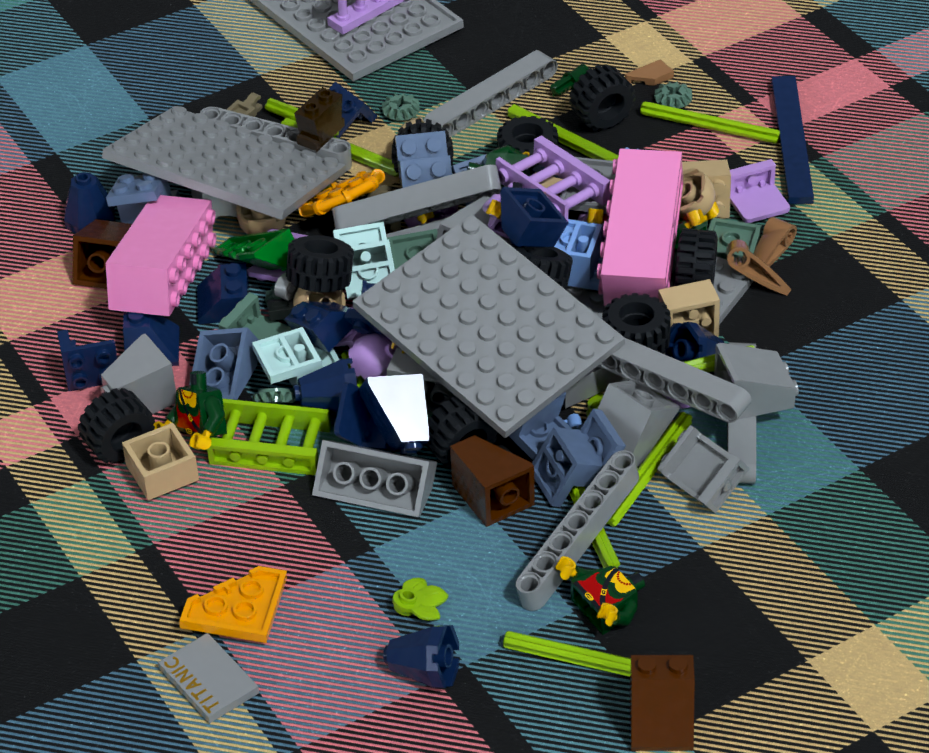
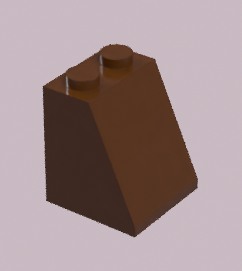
[72,219,132,289]
[450,435,535,527]
[630,655,695,751]

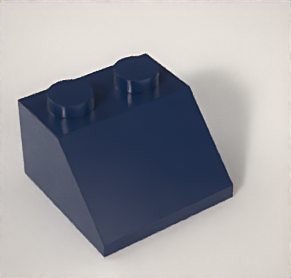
[500,187,569,247]
[197,263,249,324]
[284,301,353,352]

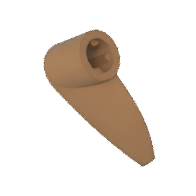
[754,217,797,267]
[726,240,791,296]

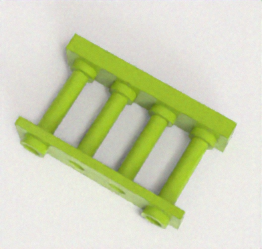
[207,399,331,476]

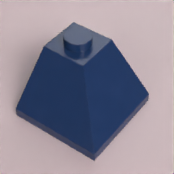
[123,312,180,366]

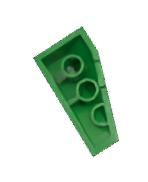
[213,228,294,271]

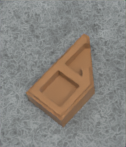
[625,59,674,86]

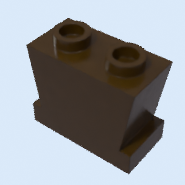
[294,87,345,152]

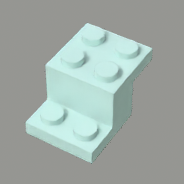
[333,221,395,301]
[252,327,340,387]

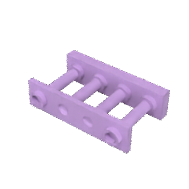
[327,0,405,35]
[496,135,610,221]

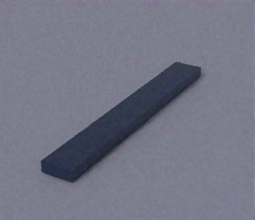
[771,76,814,204]

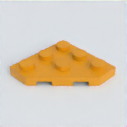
[179,566,287,643]

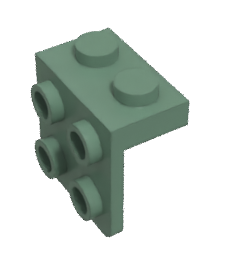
[218,292,292,363]

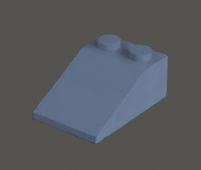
[189,327,259,400]

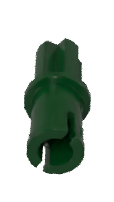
[550,64,589,97]

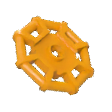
[298,169,385,217]

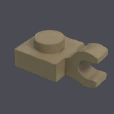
[226,92,263,117]

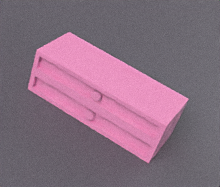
[597,149,683,306]
[106,195,217,316]

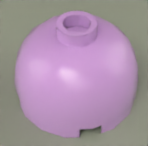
[348,333,398,380]

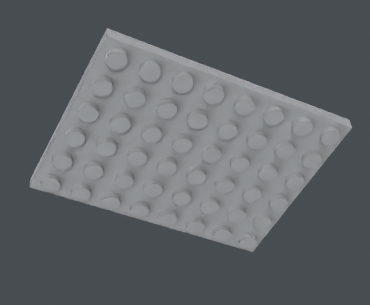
[250,0,464,81]
[102,106,346,220]
[353,214,625,438]

